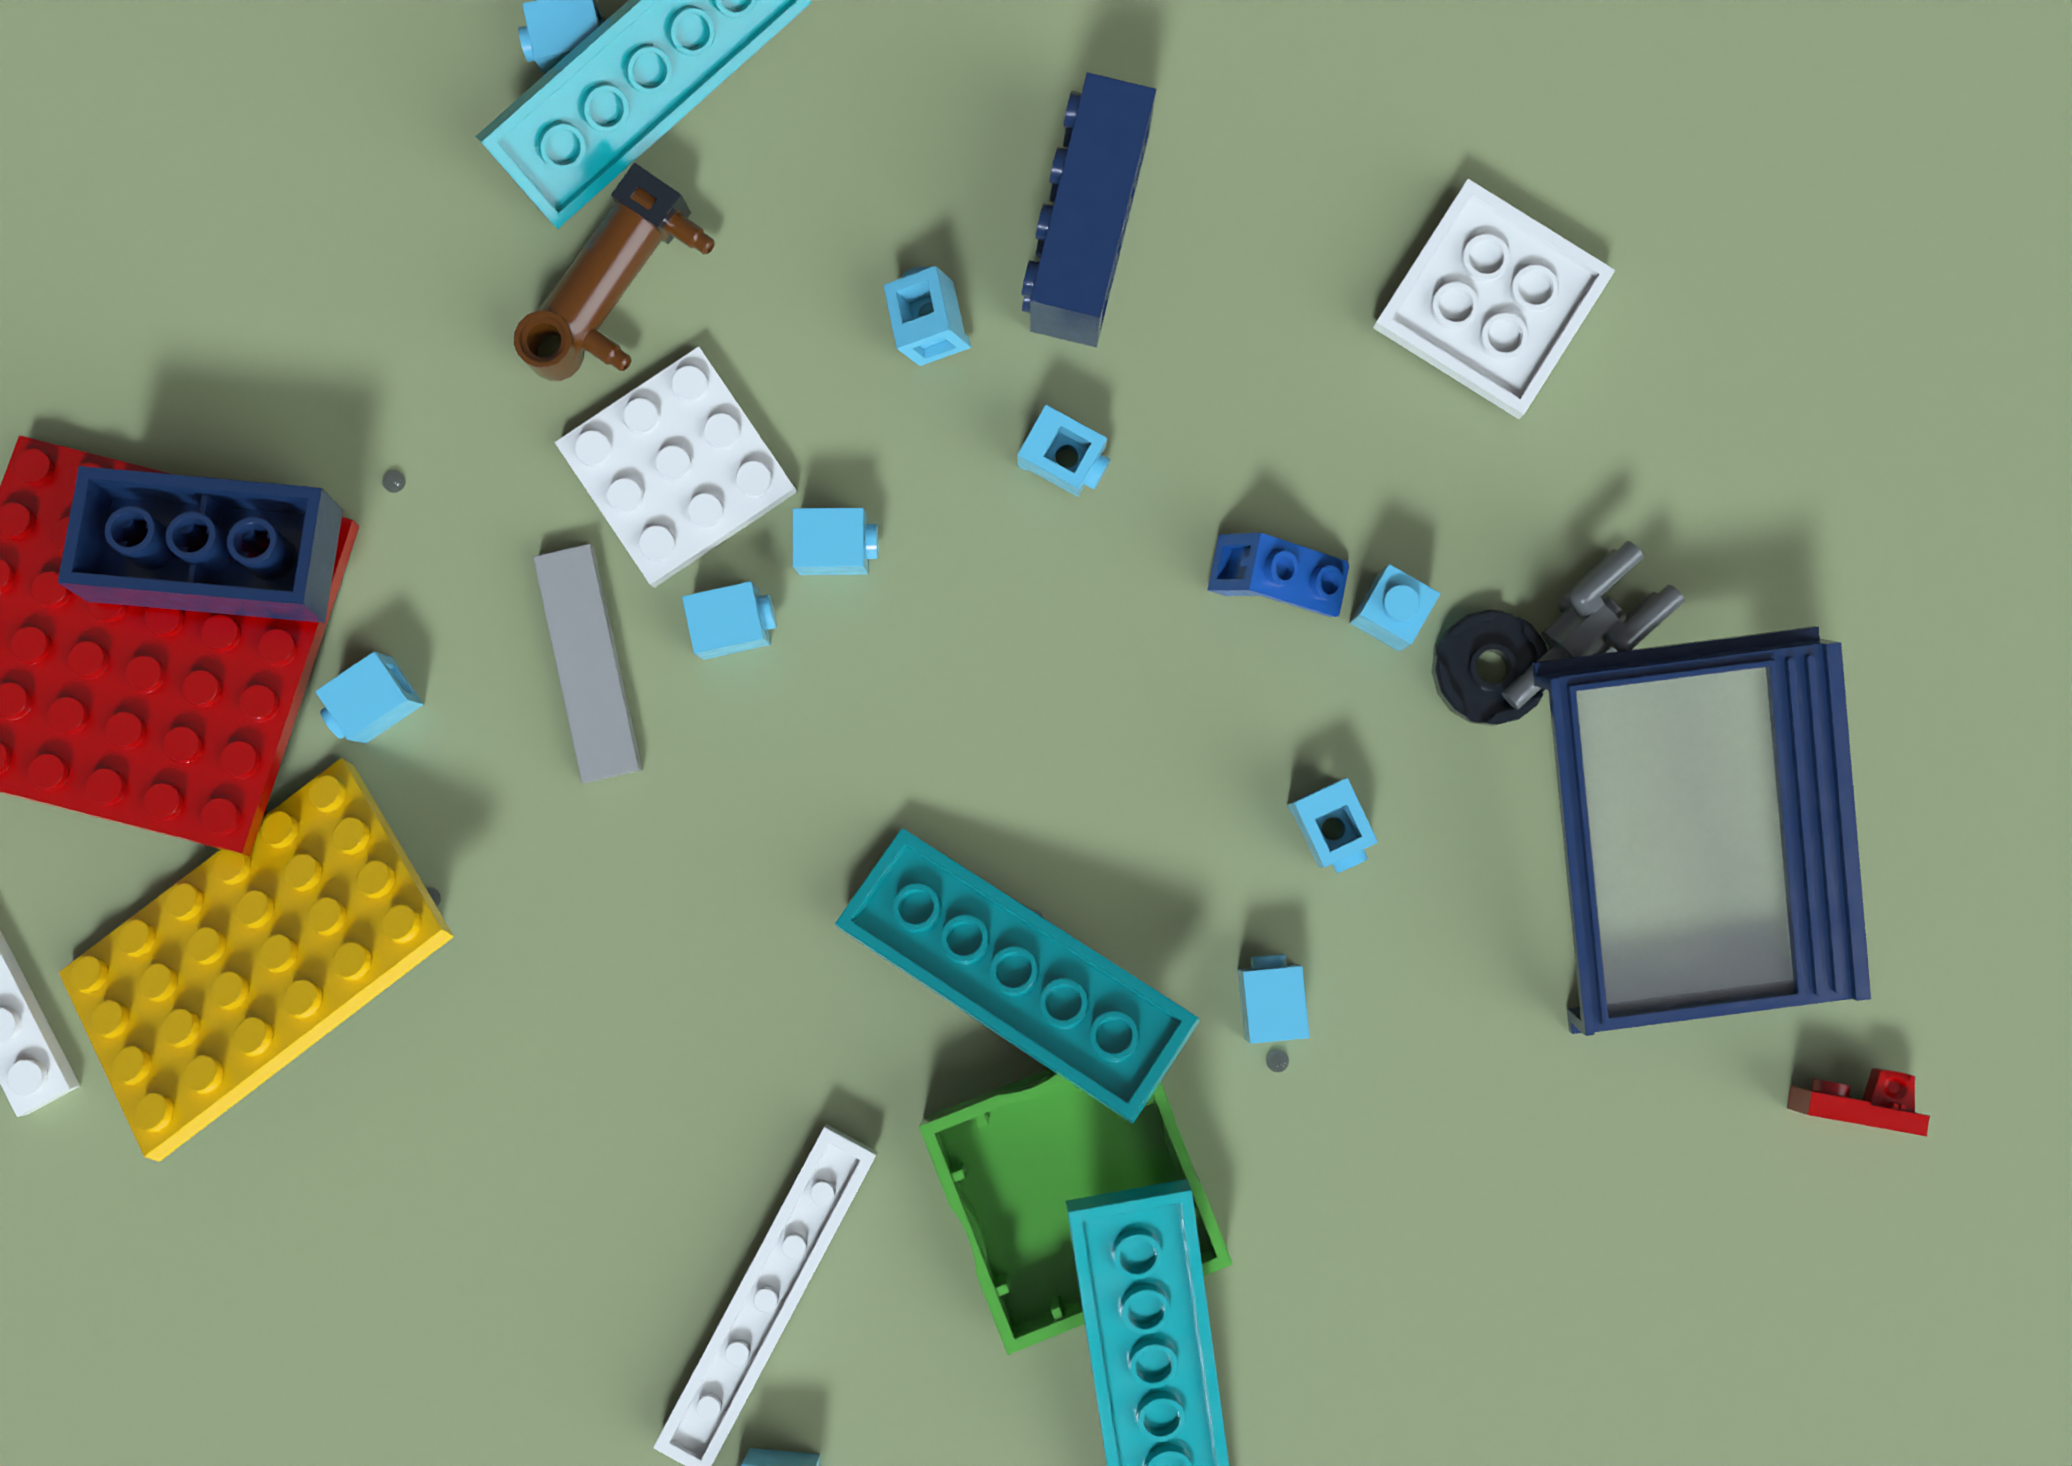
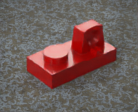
[1787,1068,1930,1137]

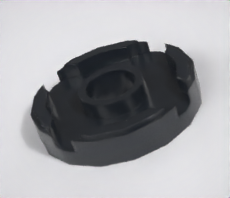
[1431,609,1548,726]

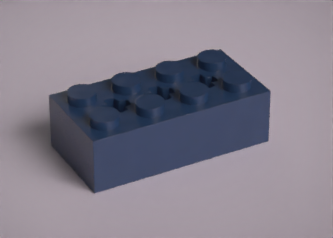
[1021,72,1157,348]
[58,466,343,623]

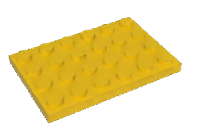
[58,758,454,1162]

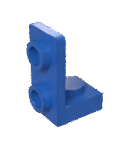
[1207,532,1349,617]

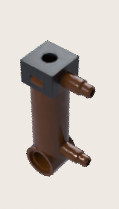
[514,162,715,381]

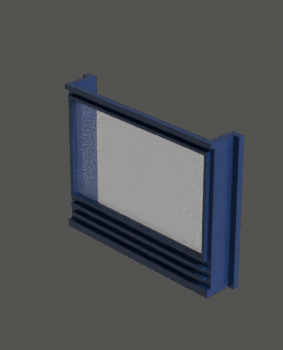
[1532,626,1871,1036]

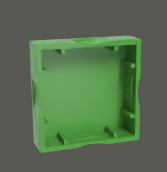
[919,1068,1233,1355]

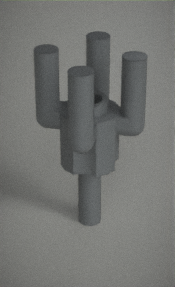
[1502,541,1685,710]

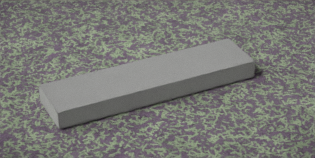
[533,544,643,783]

